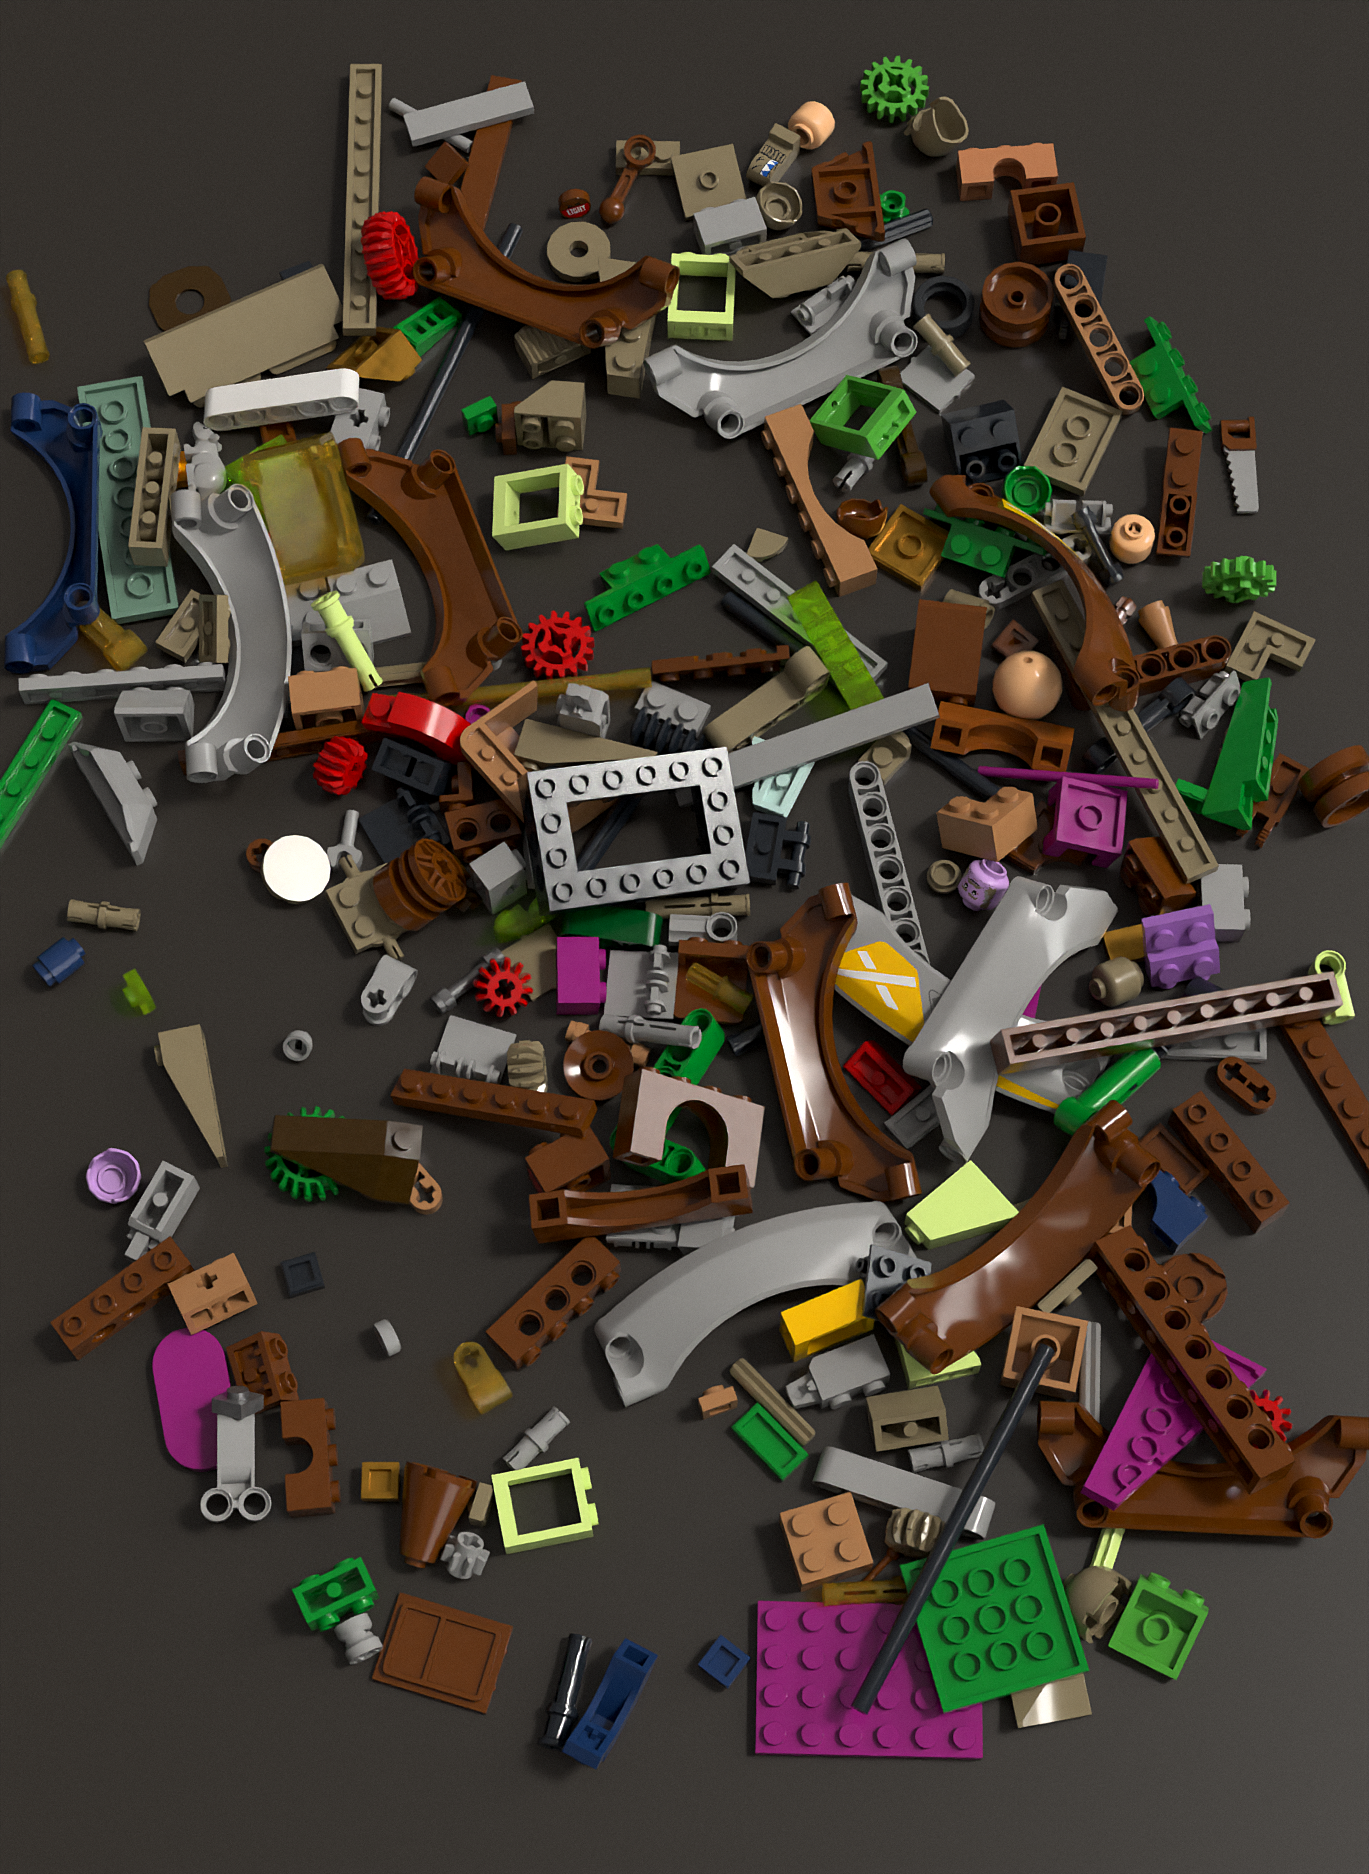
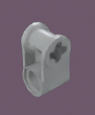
[361,955,417,1026]

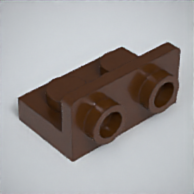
[226,1331,299,1415]

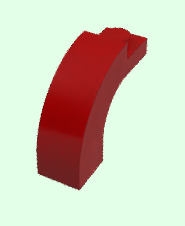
[361,692,475,771]

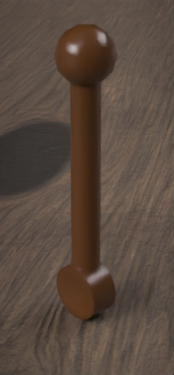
[843,1547,901,1603]

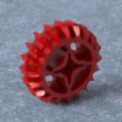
[360,211,419,300]

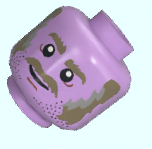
[958,859,1009,911]

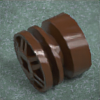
[373,838,467,931]

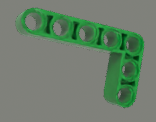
[610,1008,725,1184]

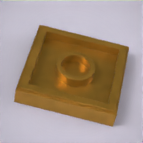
[868,504,949,591]

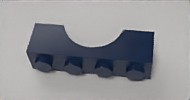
[1145,1170,1208,1255]

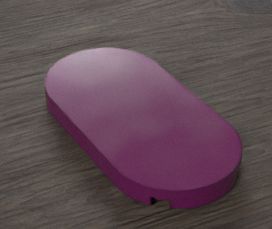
[152,1328,231,1472]

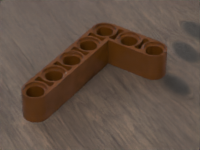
[1048,632,1232,711]

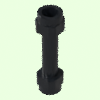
[1071,506,1125,587]

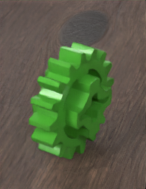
[860,56,929,123]
[1202,556,1277,603]

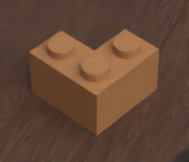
[936,787,1038,862]

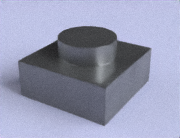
[212,1386,264,1419]

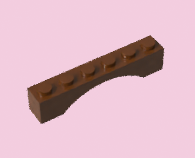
[529,1164,753,1243]

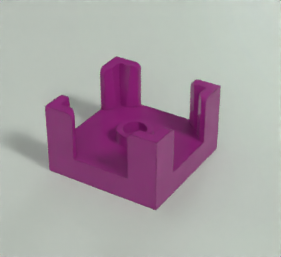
[1042,776,1128,868]

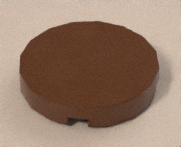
[1162,1253,1228,1323]

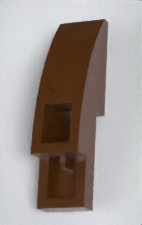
[1156,428,1203,558]

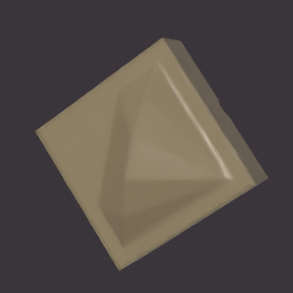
[467,1482,495,1528]

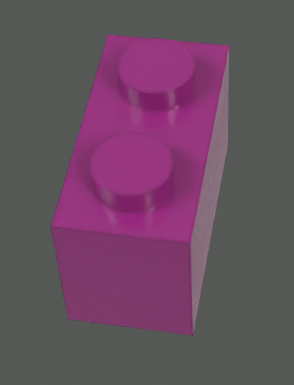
[555,937,607,1015]

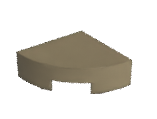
[747,528,788,563]

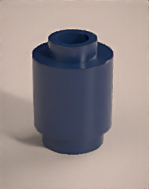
[32,937,86,987]

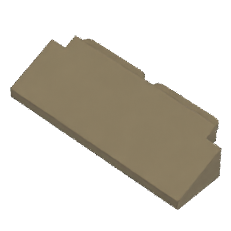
[143,264,343,408]

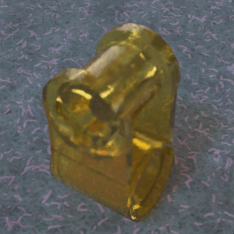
[454,1342,513,1415]

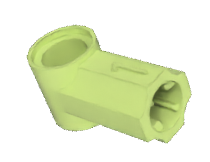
[1308,950,1355,1025]

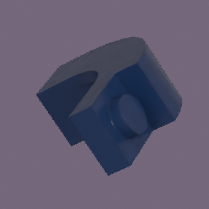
[562,1638,658,1770]

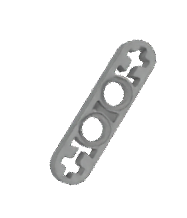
[978,533,1094,611]

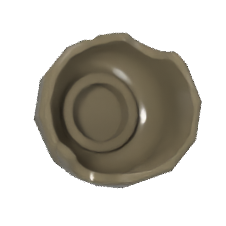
[756,181,802,230]

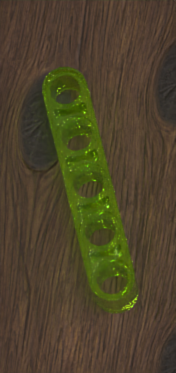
[787,580,884,710]

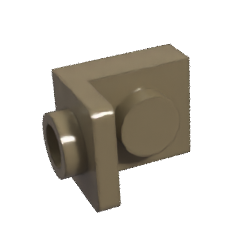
[858,731,912,786]

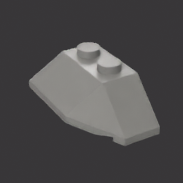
[68,742,158,866]

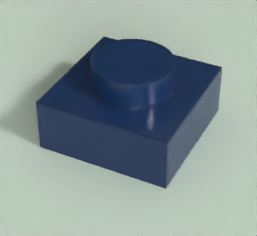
[698,1635,750,1690]

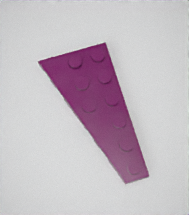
[1080,1325,1267,1511]

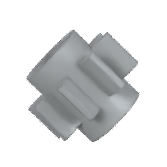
[441,1532,490,1579]

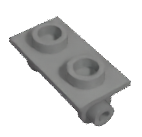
[791,275,856,335]
[1043,499,1113,535]
[1179,670,1241,739]

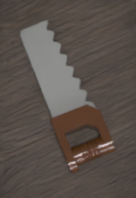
[1219,417,1259,514]

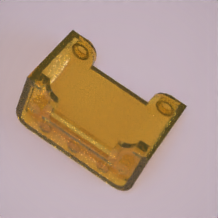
[240,432,365,586]

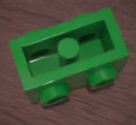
[292,1557,380,1632]

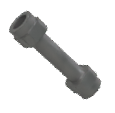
[430,947,505,1014]

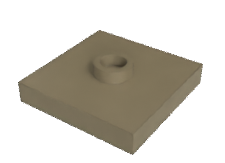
[670,144,746,221]

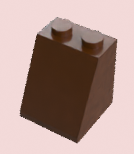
[908,599,987,708]

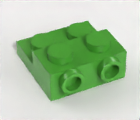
[1108,1572,1209,1680]

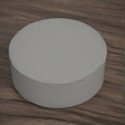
[373,1319,401,1357]

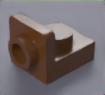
[439,761,475,815]

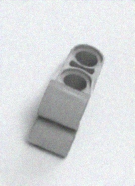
[200,1413,271,1523]

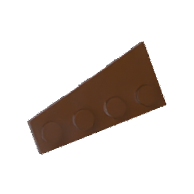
[651,645,790,683]

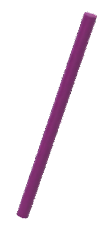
[978,766,1159,789]

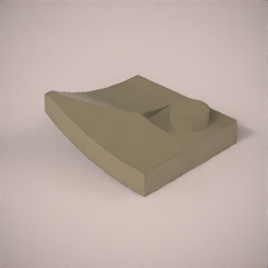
[1011,1674,1092,1728]

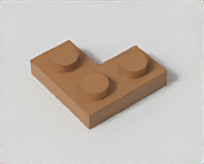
[557,456,627,529]

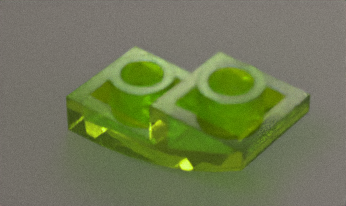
[493,898,559,943]

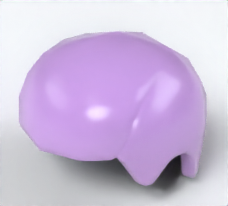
[86,1148,141,1204]

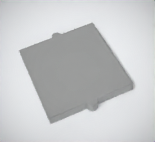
[900,345,975,414]

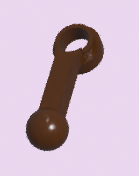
[599,135,656,223]

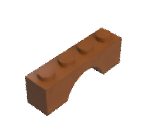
[930,701,1075,772]

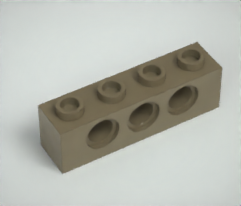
[128,427,181,567]

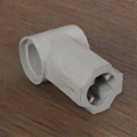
[669,912,737,946]

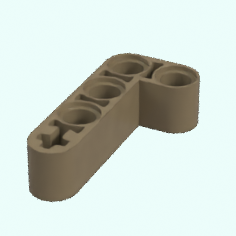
[702,646,830,753]

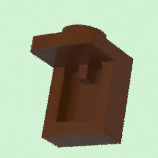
[496,401,522,455]

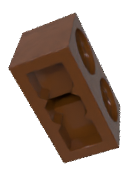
[444,799,523,863]

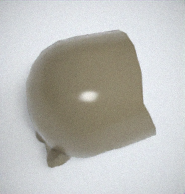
[904,97,969,157]

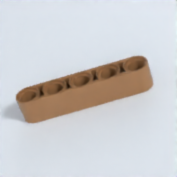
[1053,264,1144,416]

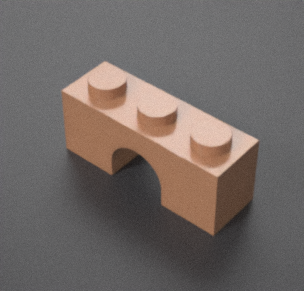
[956,143,1058,201]

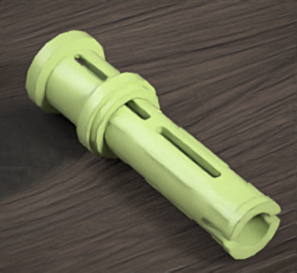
[311,591,383,692]

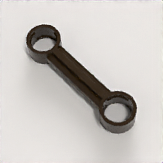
[876,365,928,487]

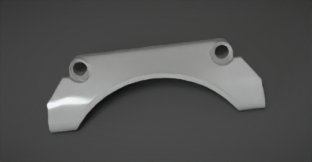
[643,238,918,439]
[903,876,1118,1164]

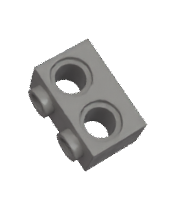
[301,619,374,673]

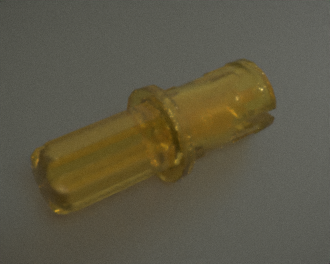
[686,963,754,1015]

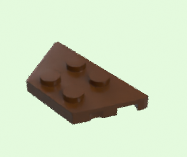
[811,141,885,242]

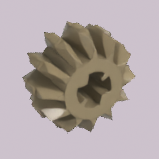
[507,1040,548,1092]
[885,1507,945,1560]

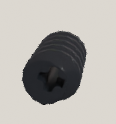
[630,705,705,756]

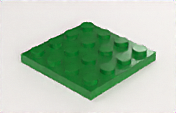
[900,1524,1089,1714]

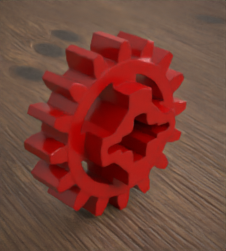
[521,611,595,683]

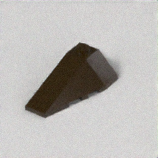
[270,1115,423,1205]

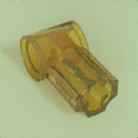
[79,608,148,671]

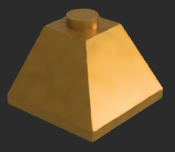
[326,327,422,381]

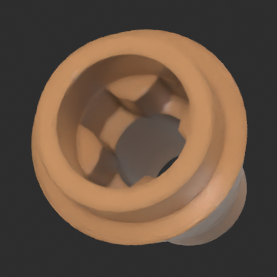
[1138,600,1178,649]

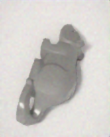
[184,422,227,501]

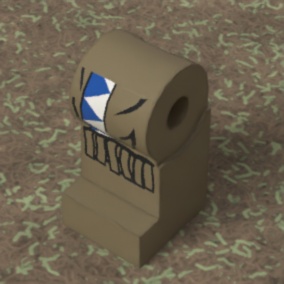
[746,123,800,187]

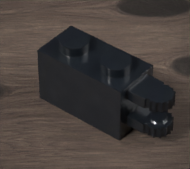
[1054,250,1108,339]

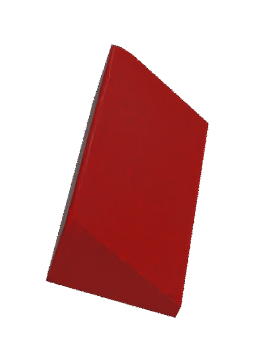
[843,1040,922,1115]

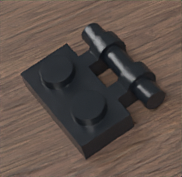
[745,812,812,890]

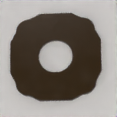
[149,266,231,331]

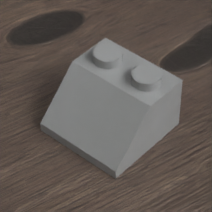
[327,559,412,645]
[114,687,195,742]

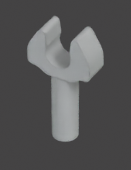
[327,810,363,872]

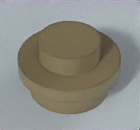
[927,860,962,894]

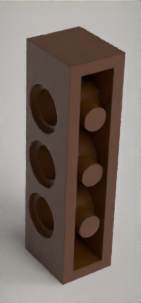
[1167,1090,1290,1234]
[50,1236,195,1361]
[485,1236,621,1370]

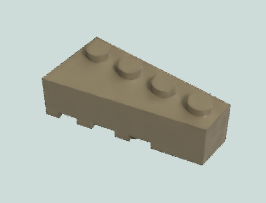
[598,257,657,399]

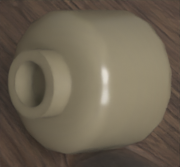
[1089,956,1144,1007]

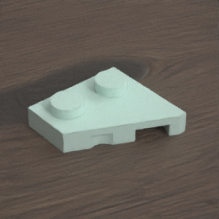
[752,736,815,817]

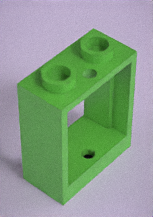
[809,375,917,460]

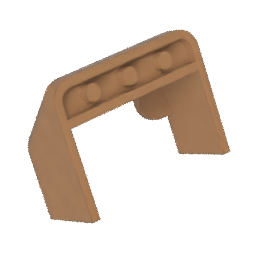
[460,680,619,833]

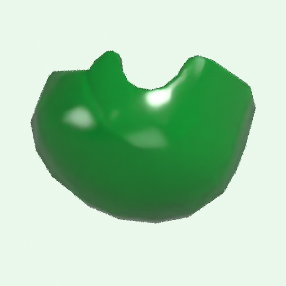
[1001,465,1052,516]

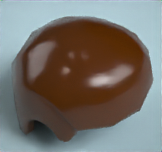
[836,498,888,540]

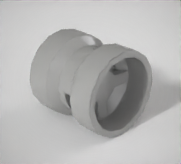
[334,1613,383,1665]

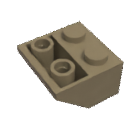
[514,380,587,452]

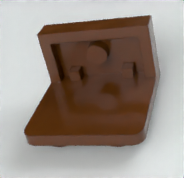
[674,937,749,1025]

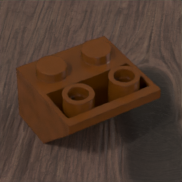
[1120,836,1196,916]

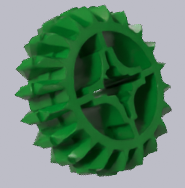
[264,1106,347,1202]

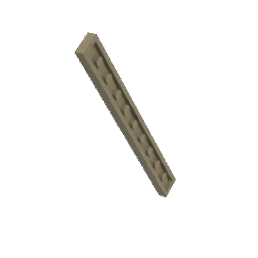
[343,64,382,336]
[1031,579,1219,884]

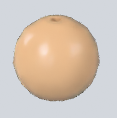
[992,651,1062,720]

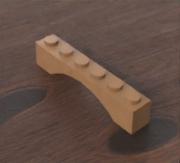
[761,404,877,597]

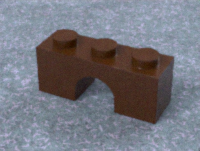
[280,1398,341,1518]

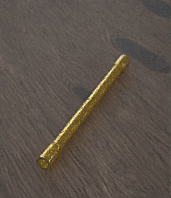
[388,667,652,707]

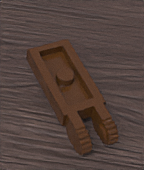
[1236,753,1310,848]

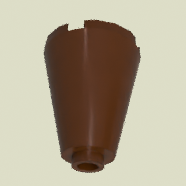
[399,1461,478,1568]

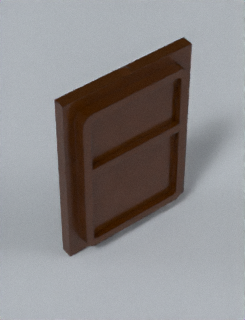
[372,1592,513,1714]

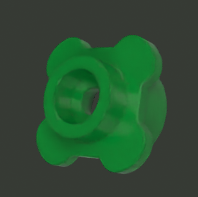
[880,190,909,223]

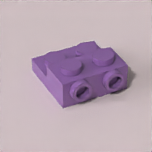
[1141,904,1220,989]

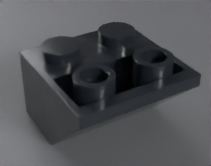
[941,399,1023,486]

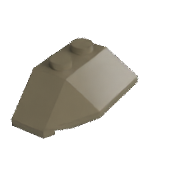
[729,228,861,298]

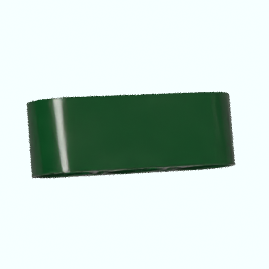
[559,907,663,952]

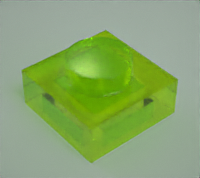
[122,969,156,1015]

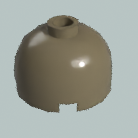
[1063,1565,1132,1644]

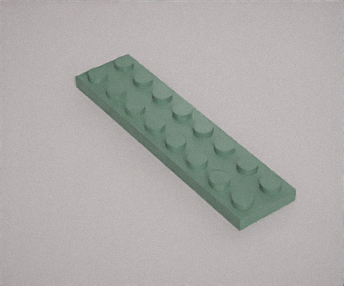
[77,376,179,625]

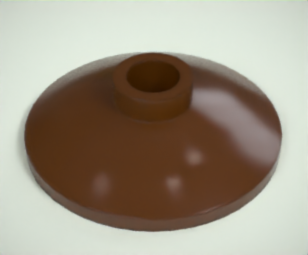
[563,1030,634,1101]

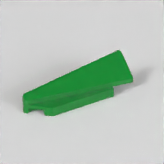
[1202,677,1279,831]

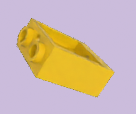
[779,1279,875,1362]

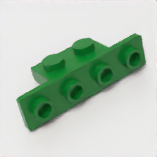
[1129,316,1212,434]
[923,505,1052,578]
[584,544,711,631]

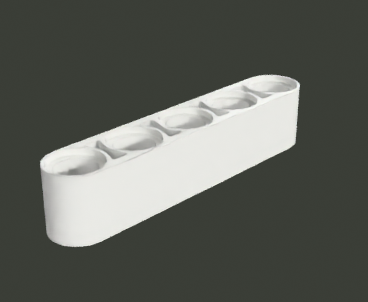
[204,368,359,431]

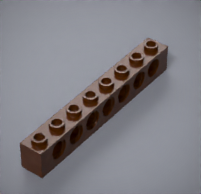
[1087,1225,1296,1495]

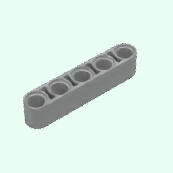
[812,1446,995,1540]

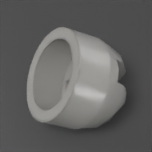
[283,1030,313,1061]

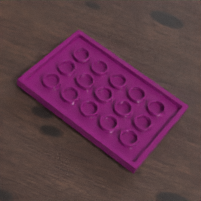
[755,1601,983,1760]

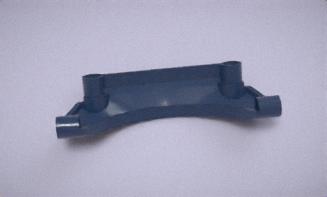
[4,392,103,674]

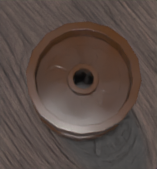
[979,262,1054,348]
[1297,745,1369,828]

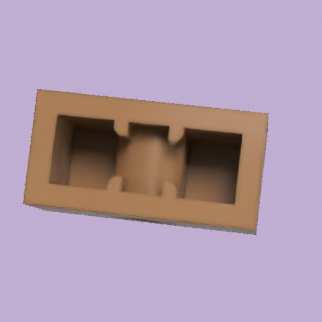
[168,1253,258,1335]

